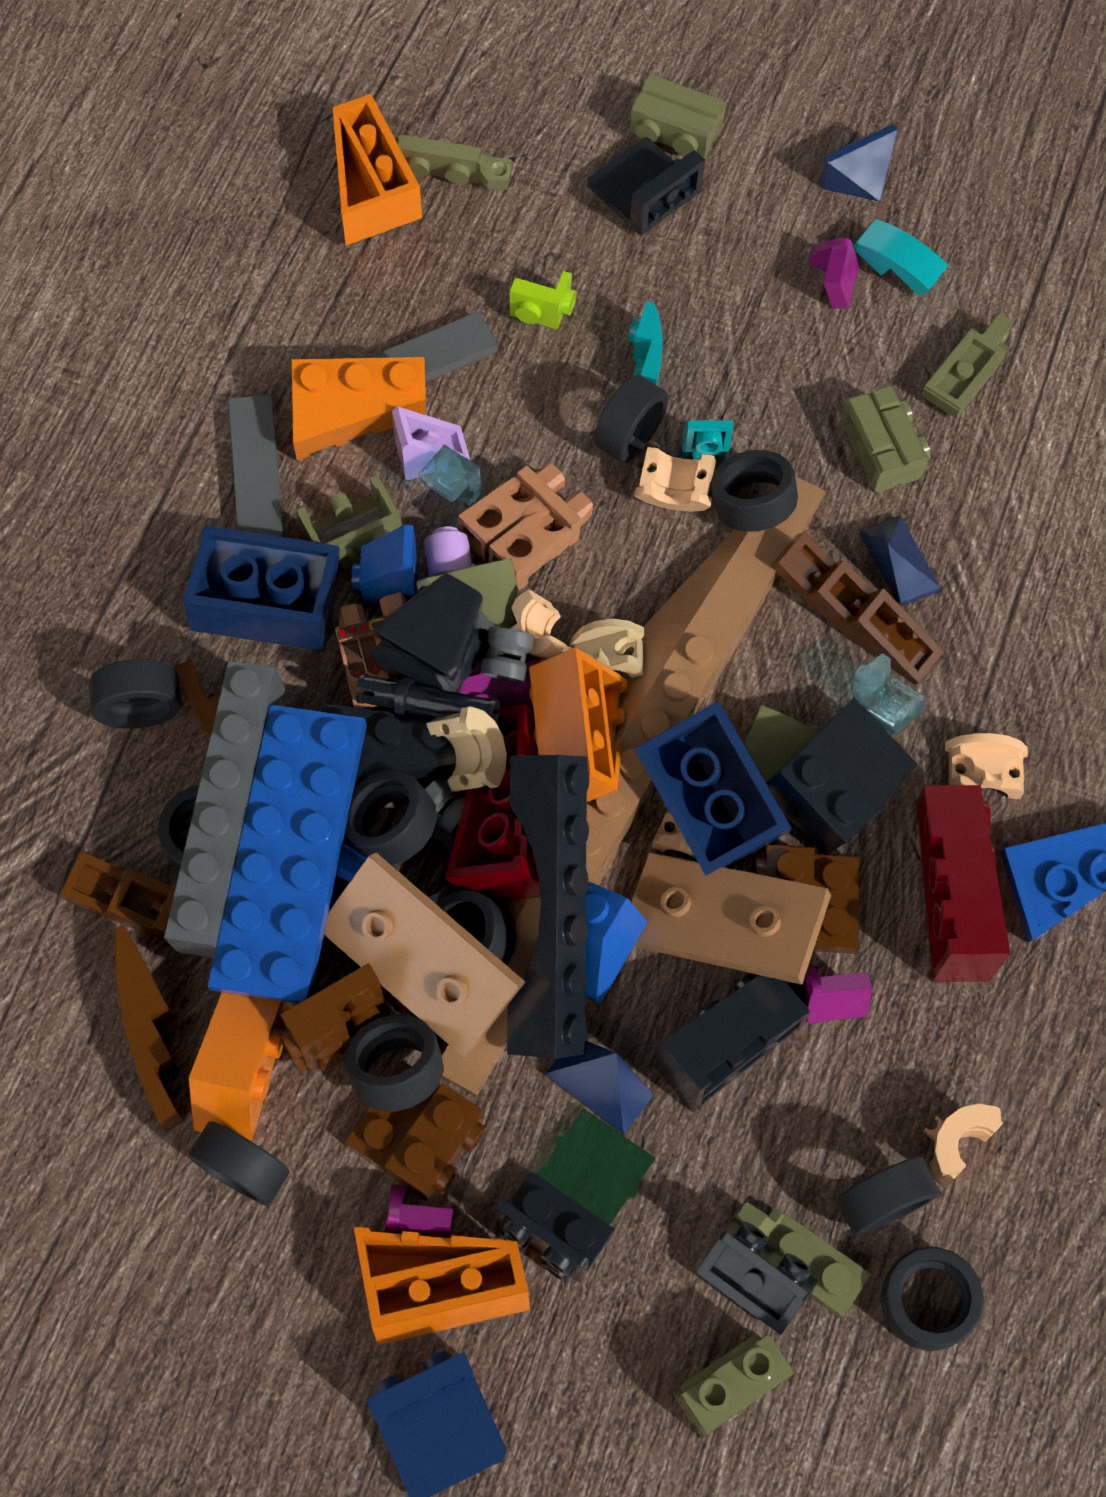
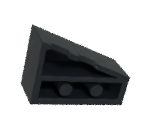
[322,704,456,789]
[655,973,811,1113]

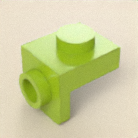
[509,271,577,330]

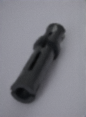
[355,673,500,724]

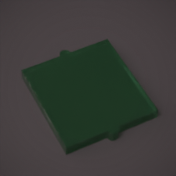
[537,1108,655,1225]

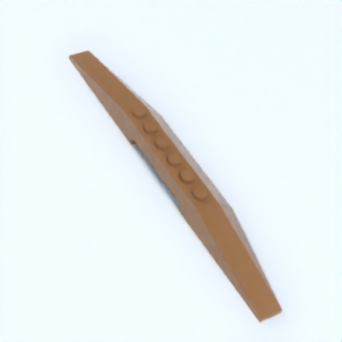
[441,476,826,1097]

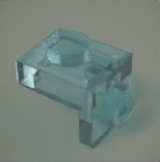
[419,444,481,506]
[852,653,926,736]

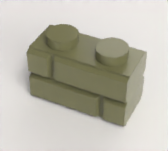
[630,74,726,159]
[840,386,930,493]

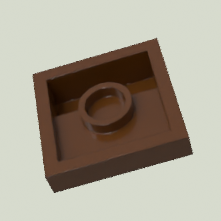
[754,845,860,954]
[279,963,385,1073]
[344,1061,487,1202]

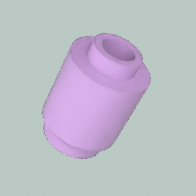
[424,526,472,578]

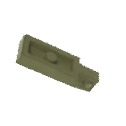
[398,135,512,190]
[921,313,1014,419]
[734,1202,871,1319]

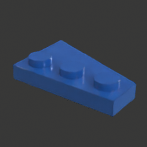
[1000,823,1106,943]

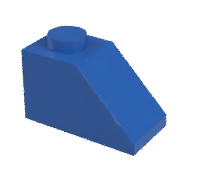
[352,525,418,607]
[585,882,648,1005]

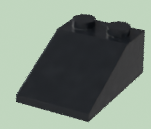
[766,697,918,855]

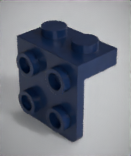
[366,1349,506,1497]

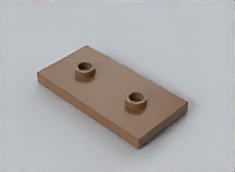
[631,852,831,985]
[324,853,525,1058]

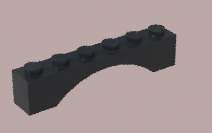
[507,755,590,1059]

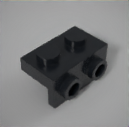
[696,1219,818,1335]

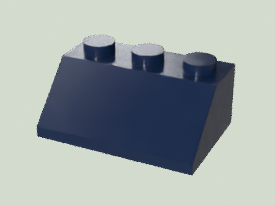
[183,526,340,651]
[634,701,793,876]

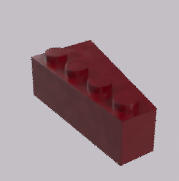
[444,704,540,902]
[916,785,1011,982]

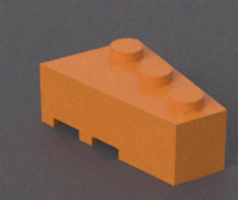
[333,94,422,246]
[292,357,426,461]
[529,647,628,802]
[189,992,297,1142]
[354,1227,530,1345]

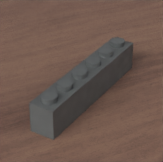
[164,661,285,958]

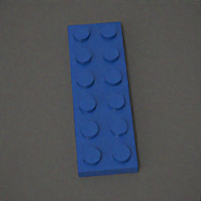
[208,705,367,1004]

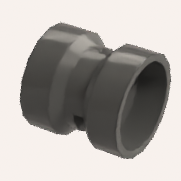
[480,627,535,683]
[425,776,466,839]

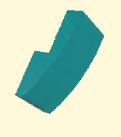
[853,219,949,297]
[628,301,663,386]
[681,420,733,460]

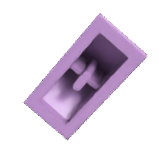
[392,406,471,480]

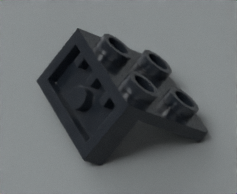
[587,137,705,236]
[495,1171,615,1283]

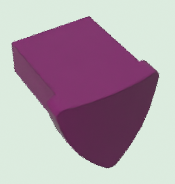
[808,238,859,309]
[800,963,872,1024]
[384,1184,453,1238]

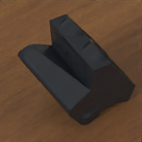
[371,573,495,693]

